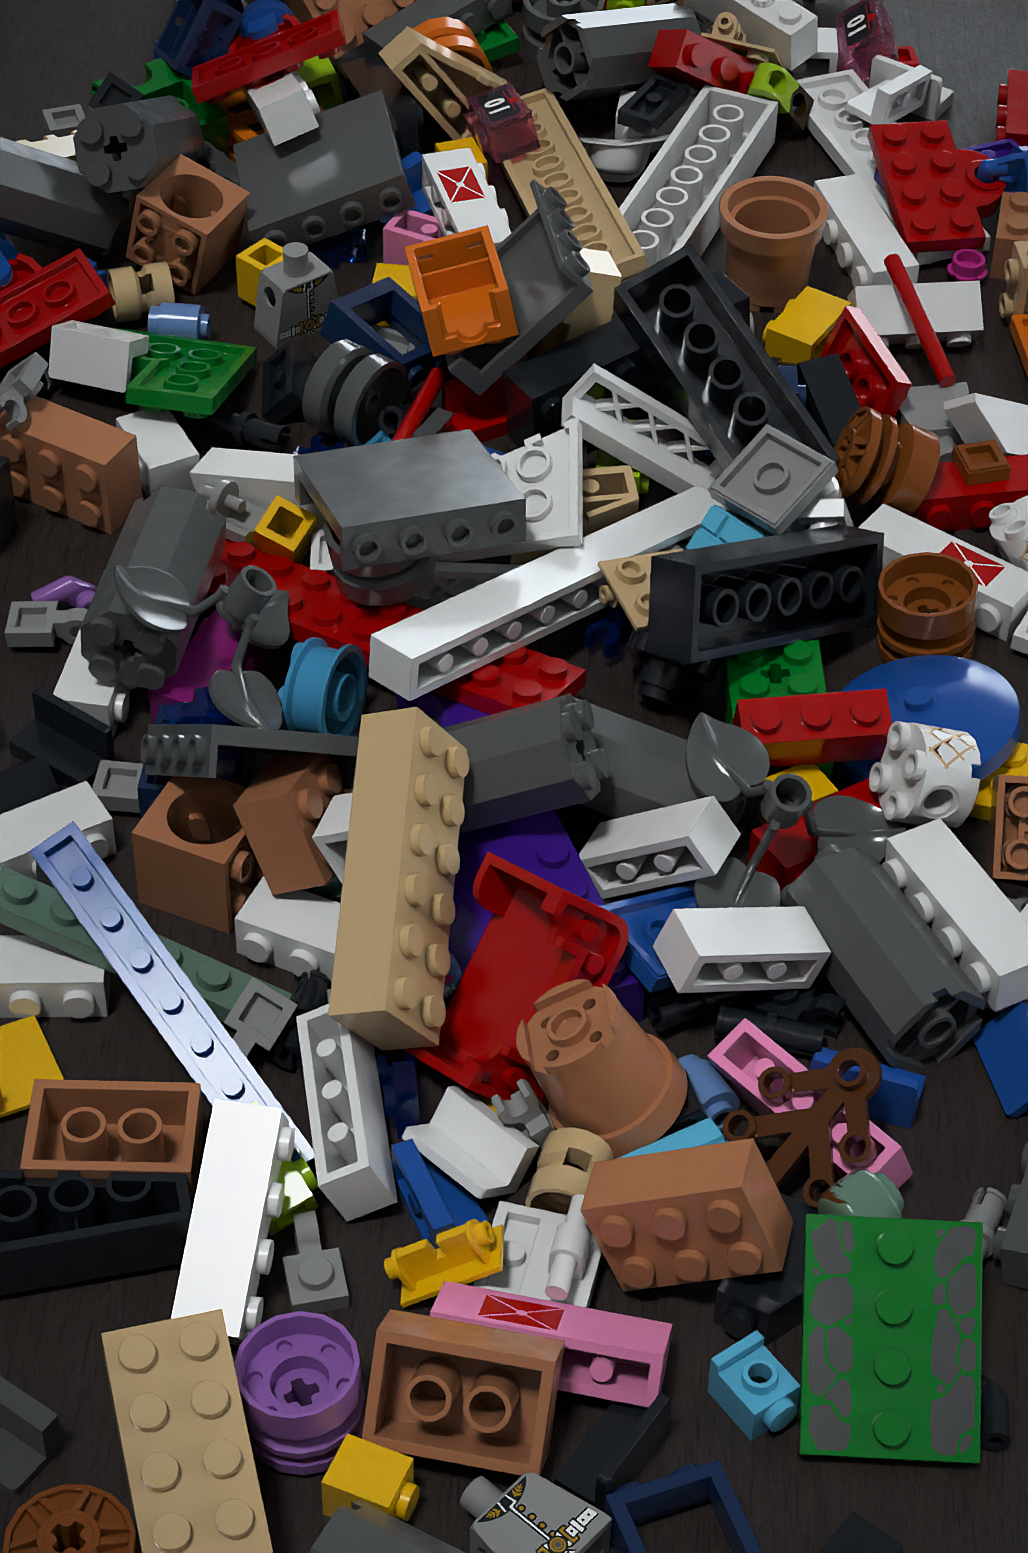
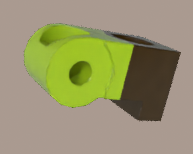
[747,62,814,131]

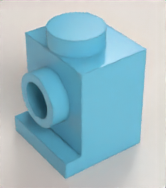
[707,1330,801,1441]

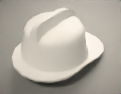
[579,134,670,183]

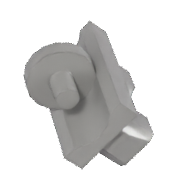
[197,479,267,545]

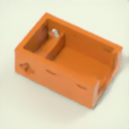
[404,225,519,357]

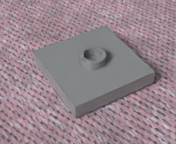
[708,424,839,535]

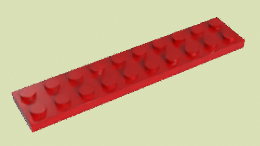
[205,539,586,715]

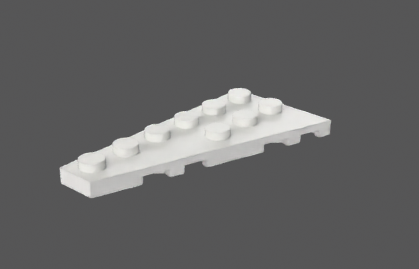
[310,416,583,577]

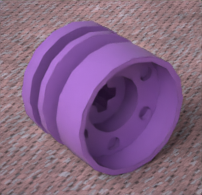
[234,1311,366,1476]

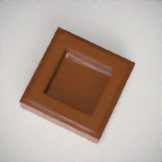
[951,440,1011,486]

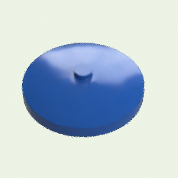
[834,655,1021,784]

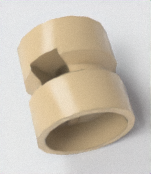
[108,261,175,324]
[525,1127,614,1215]

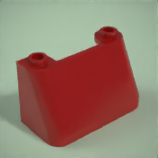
[402,852,629,1106]

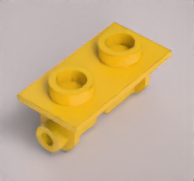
[384,1219,504,1308]

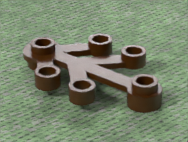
[723,1047,882,1210]

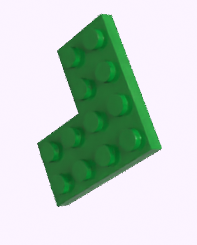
[103,326,257,419]

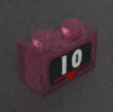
[836,0,899,81]
[464,83,540,164]

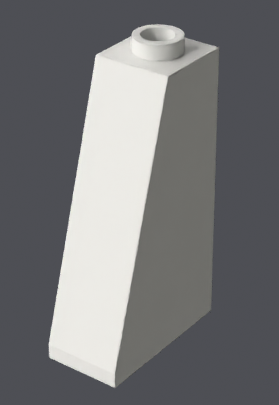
[189,447,326,531]

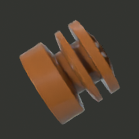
[834,406,940,516]
[876,552,978,663]
[2,1484,139,1553]

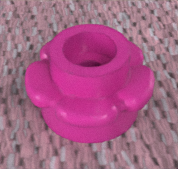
[947,249,988,282]

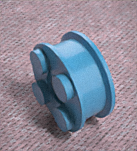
[278,637,368,736]

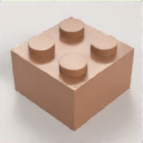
[233,751,346,895]

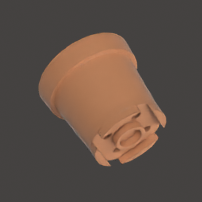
[719,176,828,313]
[516,979,688,1159]

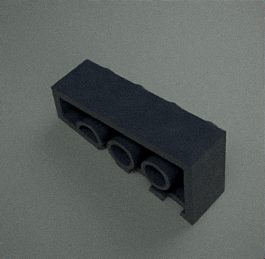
[337,55,424,160]
[0,1170,192,1296]

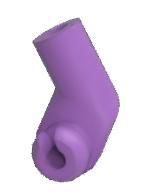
[31,576,97,609]

